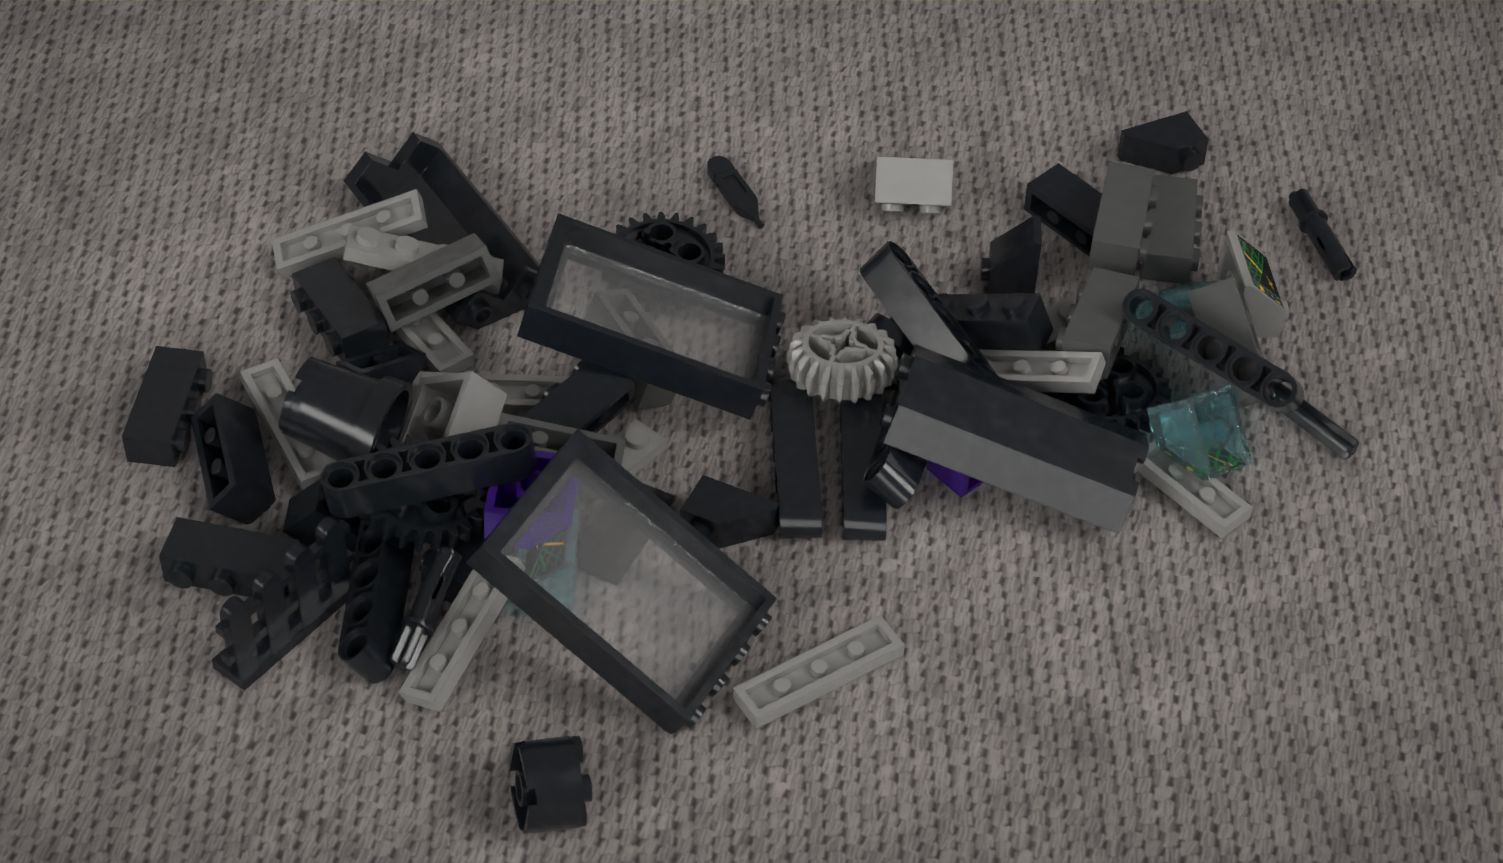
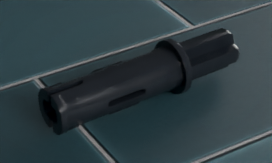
[1289,188,1357,281]
[389,547,462,671]

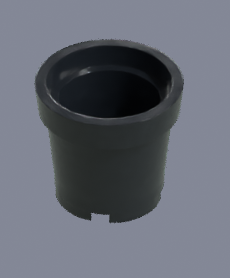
[279,357,412,461]

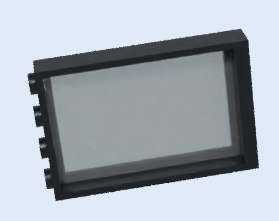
[517,213,786,420]
[466,429,777,734]

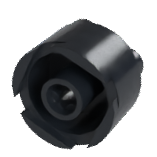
[509,736,592,834]

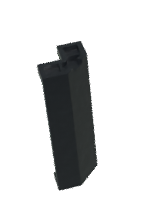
[344,132,540,329]
[879,344,1149,534]

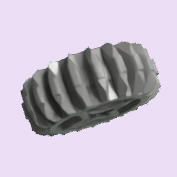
[787,316,898,403]

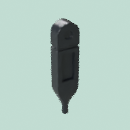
[707,156,764,229]

